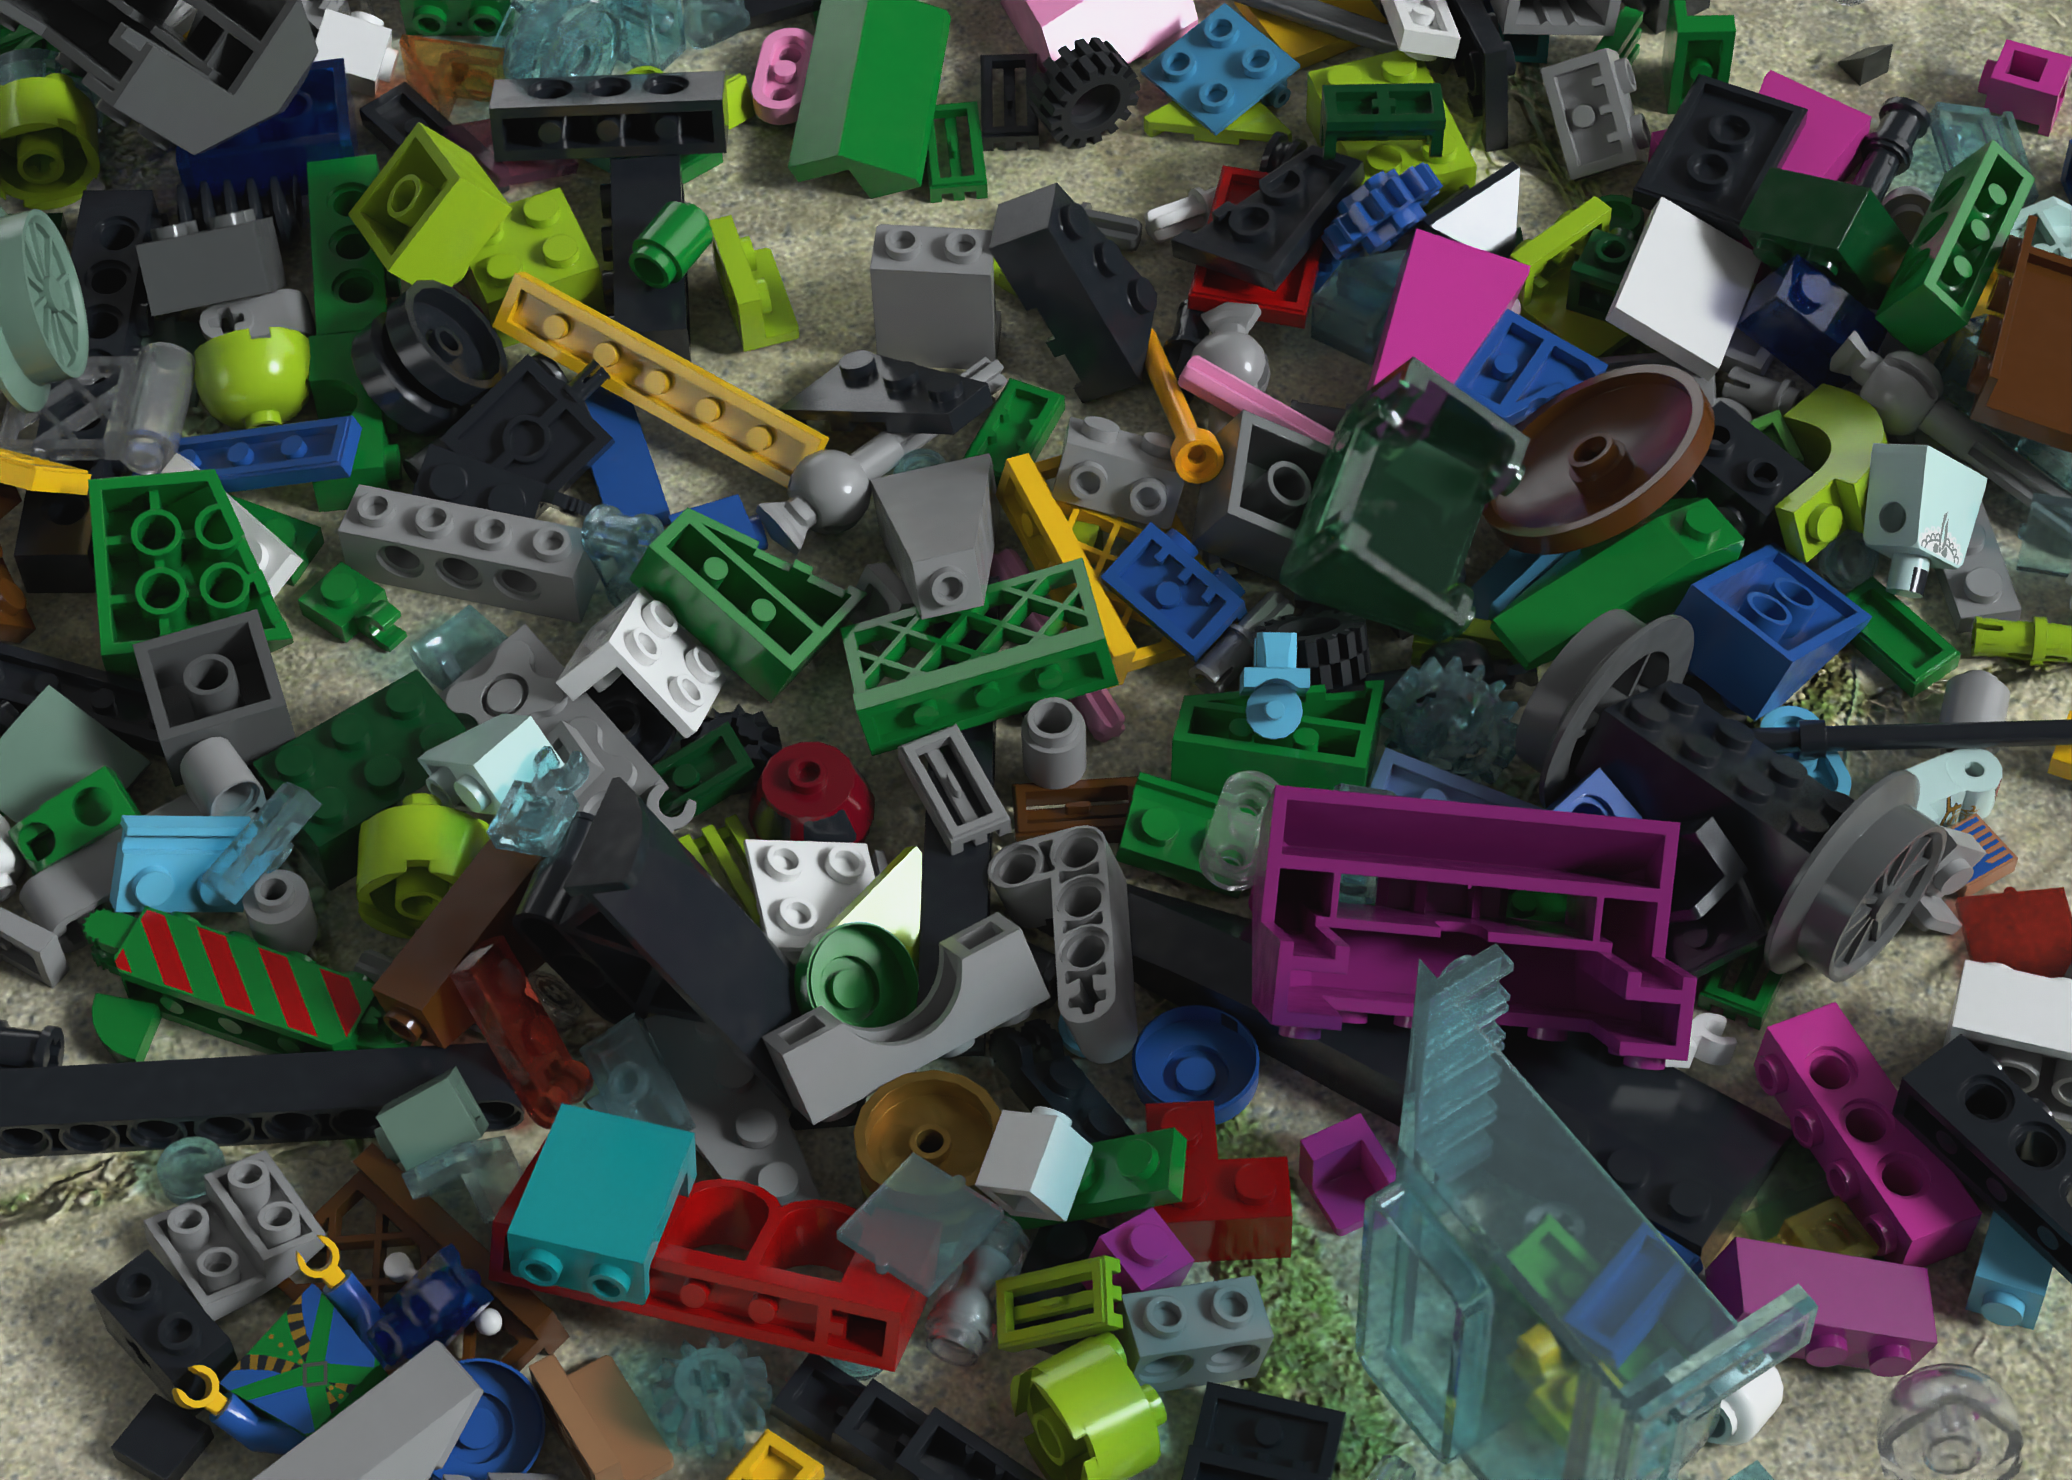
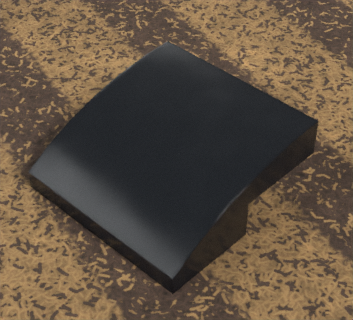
[1181,1381,1347,1480]

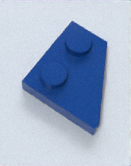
[1446,309,1608,432]

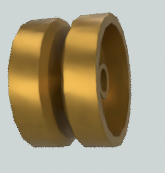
[853,1070,1002,1247]

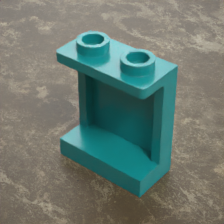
[507,1103,697,1305]

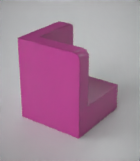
[1299,1113,1401,1236]

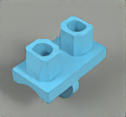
[1240,632,1310,740]

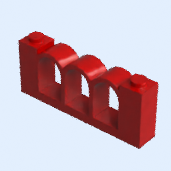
[488,1137,943,1372]

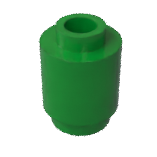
[629,201,713,289]

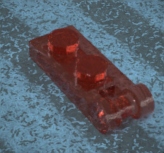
[449,935,594,1129]

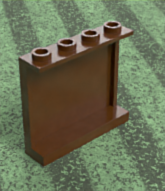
[1966,214,2072,453]

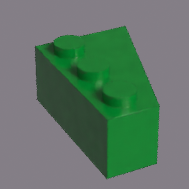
[629,507,867,703]
[1171,680,1385,809]

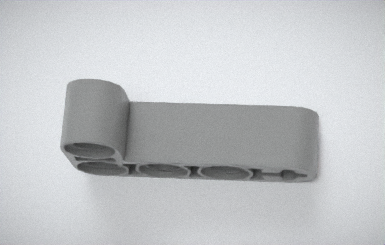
[19,737,273,953]
[988,825,1138,1064]

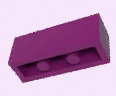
[1705,1237,1938,1377]

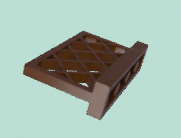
[277,1143,570,1375]

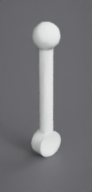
[383,1252,503,1336]

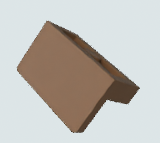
[528,1353,674,1480]

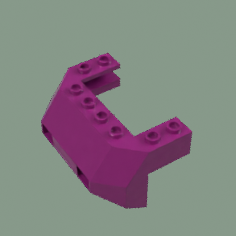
[1252,785,1697,1070]

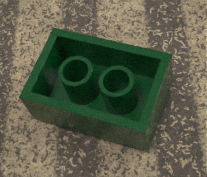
[252,669,468,891]

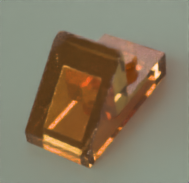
[399,34,516,120]

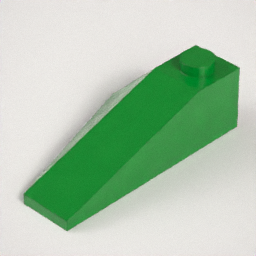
[1490,498,1745,671]

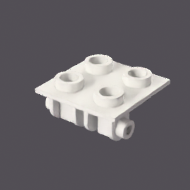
[743,839,875,967]

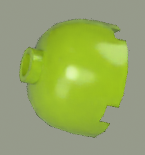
[191,327,312,430]

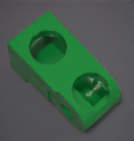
[8,765,142,875]

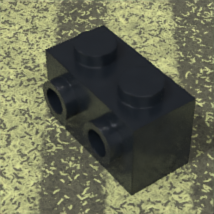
[1677,400,1814,551]

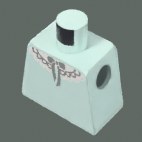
[1863,443,1988,598]

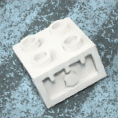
[556,587,726,738]

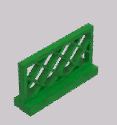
[840,557,1119,756]

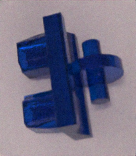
[366,1243,494,1366]

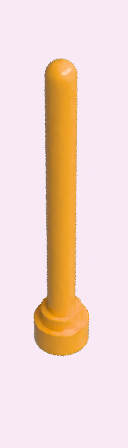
[1145,328,1224,484]

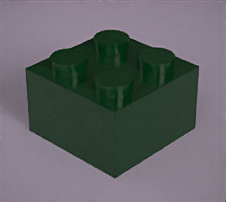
[1738,167,1910,310]

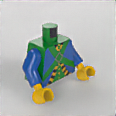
[172,1235,392,1455]

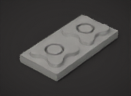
[438,624,669,831]

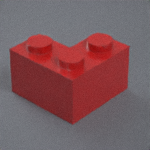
[1145,1100,1293,1262]

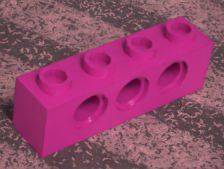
[1753,1002,1982,1267]

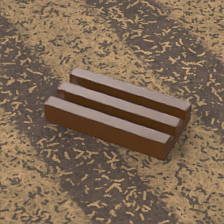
[1012,776,1138,844]

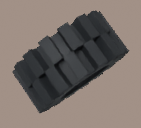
[1028,37,1140,148]
[1252,610,1372,690]

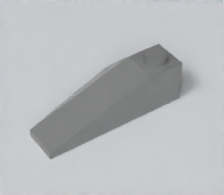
[252,1340,484,1480]

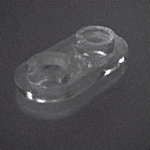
[1199,770,1279,891]

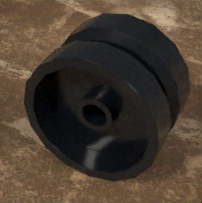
[351,280,508,437]

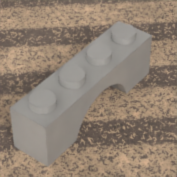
[762,912,1051,1125]

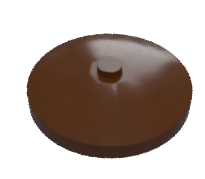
[1479,364,1715,555]

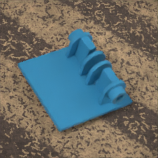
[1140,3,1301,136]

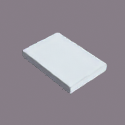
[1605,197,1761,382]

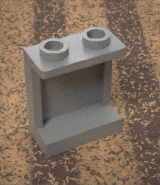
[870,224,1002,370]

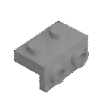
[1052,416,1185,529]

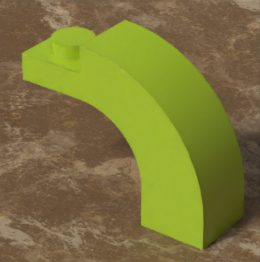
[1775,383,1887,563]

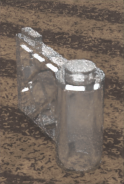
[0,342,196,475]

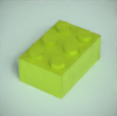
[1306,50,1477,213]

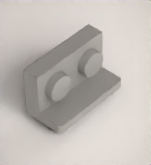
[1540,48,1651,181]

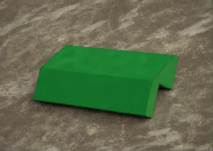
[788,0,951,199]

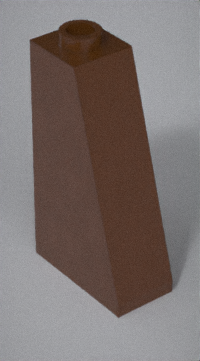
[371,811,563,1049]

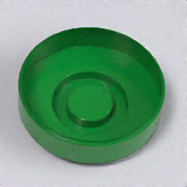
[794,921,919,1028]

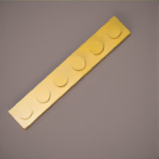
[492,272,829,489]

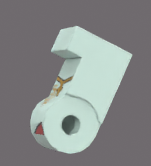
[1906,748,2002,827]

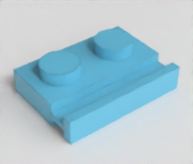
[109,815,256,912]

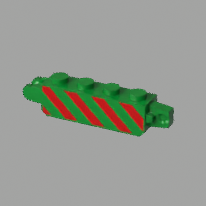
[82,906,423,1055]

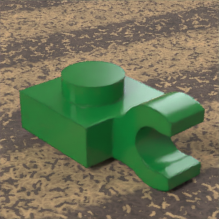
[298,562,407,652]

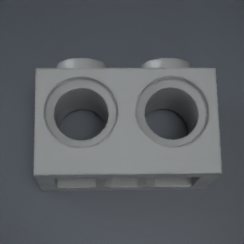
[1111,1275,1274,1392]

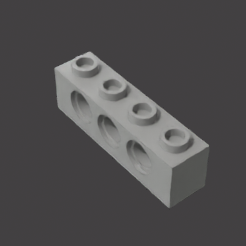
[338,484,600,624]

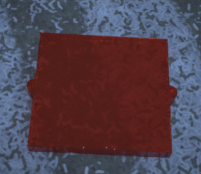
[1955,887,2072,978]

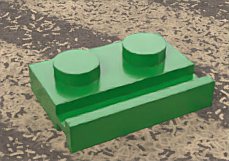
[1115,772,1263,899]

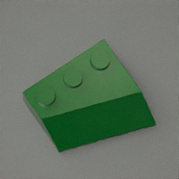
[88,469,294,678]

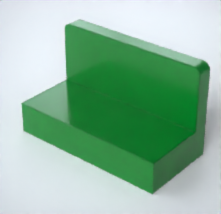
[1662,0,1736,114]

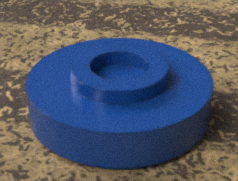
[1132,1005,1260,1125]
[430,1358,546,1480]

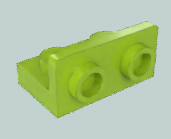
[709,215,800,352]

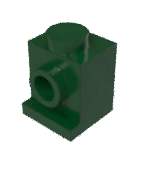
[1566,228,1640,323]

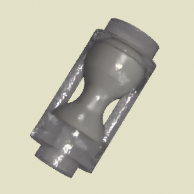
[924,1213,1031,1367]

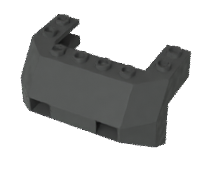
[0,0,318,155]

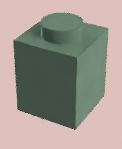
[375,1066,489,1176]

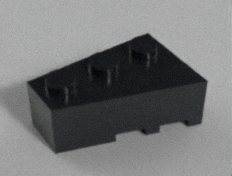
[989,183,1157,404]

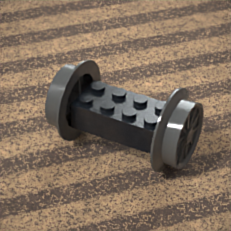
[1515,609,1947,983]

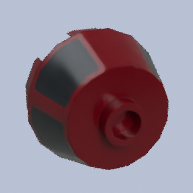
[748,742,875,843]

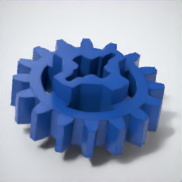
[1321,162,1443,261]

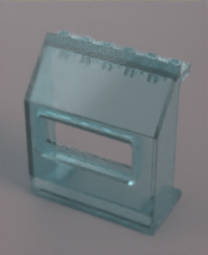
[1355,943,1819,1480]

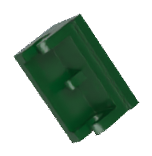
[1319,83,1446,160]

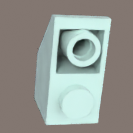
[418,713,567,817]

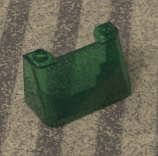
[1279,356,1530,642]

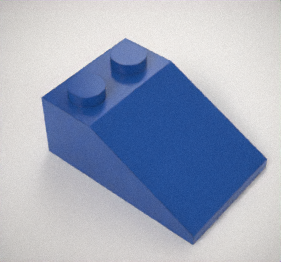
[1673,542,1872,721]

